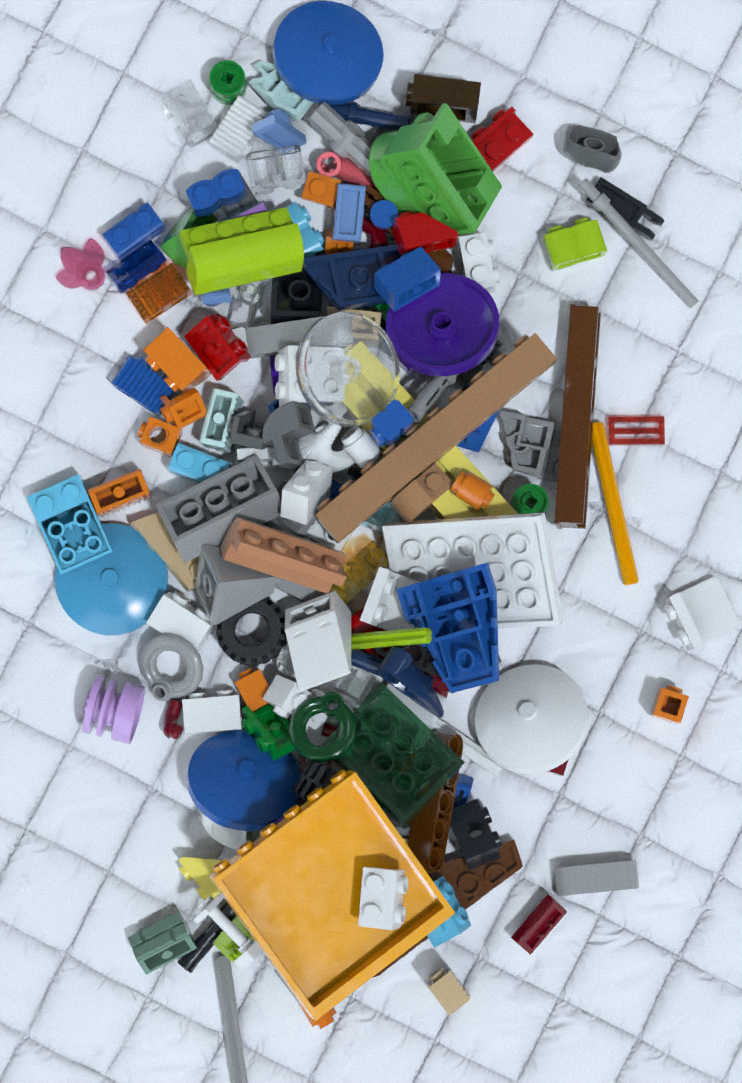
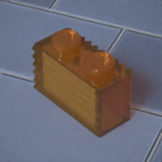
[126,263,192,324]

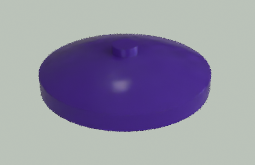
[386,273,499,376]

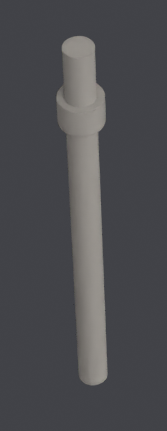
[578,178,699,308]

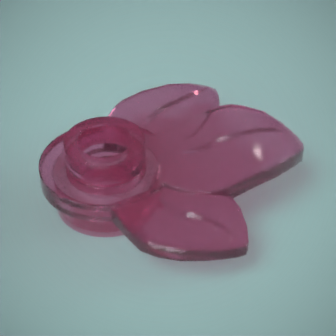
[56,238,106,290]

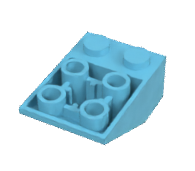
[27,474,113,575]

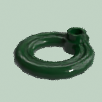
[288,692,357,762]

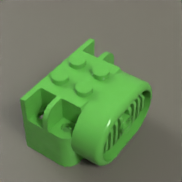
[369,103,502,235]

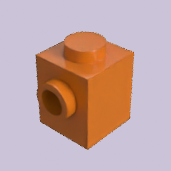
[650,685,689,724]

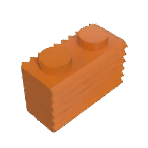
[88,469,152,518]

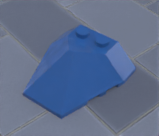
[396,562,499,693]

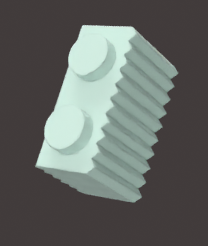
[199,388,245,453]

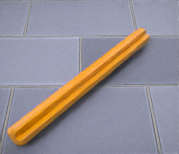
[592,422,639,586]

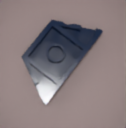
[302,244,401,311]

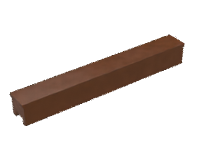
[554,304,601,529]

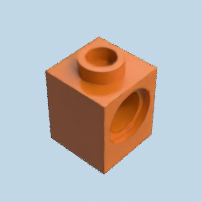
[137,417,183,458]
[235,667,269,712]

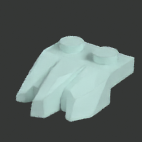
[248,61,315,122]

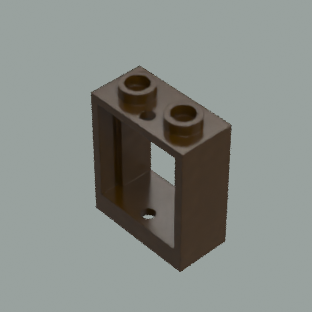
[405,74,481,124]

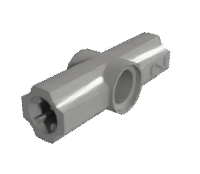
[308,101,372,177]

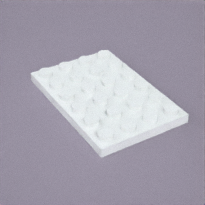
[382,513,563,629]

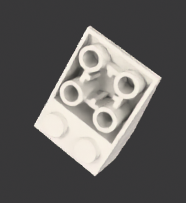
[285,591,351,692]

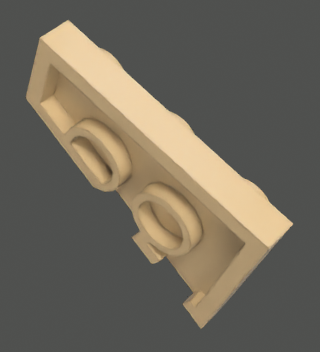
[130,512,200,592]

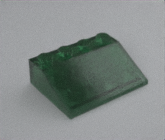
[322,683,465,829]

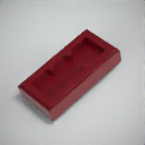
[511,894,567,955]

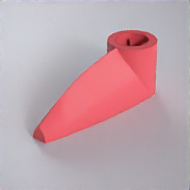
[316,150,380,193]

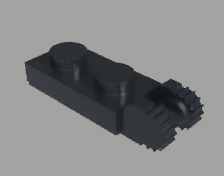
[585,177,664,241]

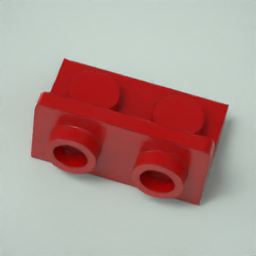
[471,106,534,172]
[184,314,251,381]

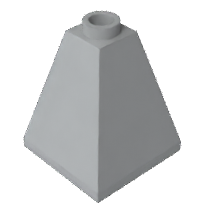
[195,544,280,625]

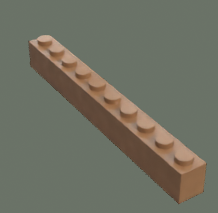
[315,333,557,544]

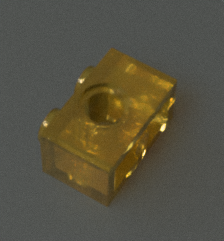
[330,540,389,604]

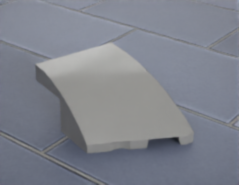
[500,410,561,482]

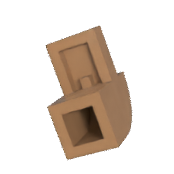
[390,463,454,523]

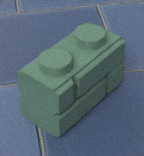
[128,911,197,975]

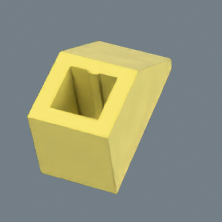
[178,857,221,900]

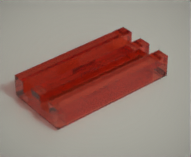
[608,416,665,446]

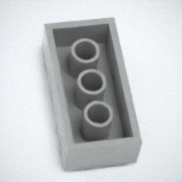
[155,455,282,563]

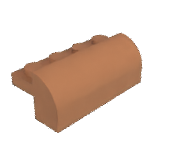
[220,517,347,594]

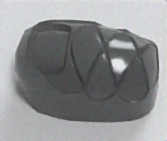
[562,125,622,173]

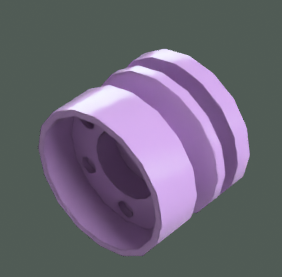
[82,675,145,744]

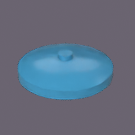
[55,523,168,636]

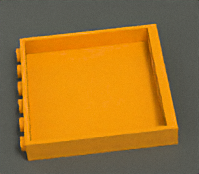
[209,770,455,1021]

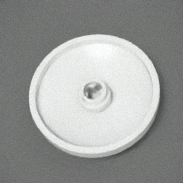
[475,664,589,774]

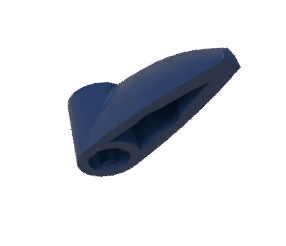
[377,646,444,718]

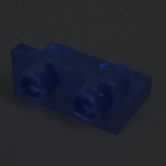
[106,240,167,293]

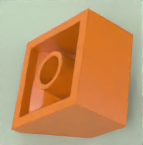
[144,327,211,393]

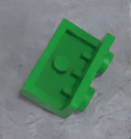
[241,704,295,761]

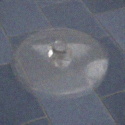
[295,312,400,427]

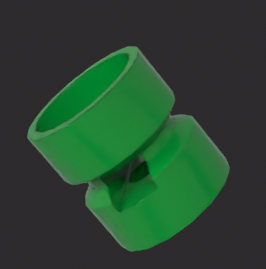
[209,60,247,106]
[510,483,549,514]

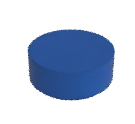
[370,200,398,230]

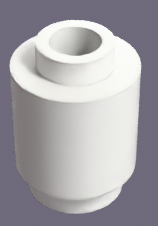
[341,426,382,468]

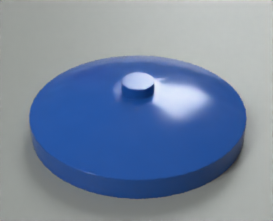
[273,1,384,105]
[187,730,301,831]

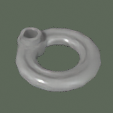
[140,634,204,701]

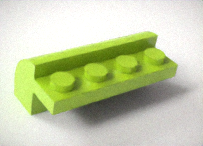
[179,207,304,295]

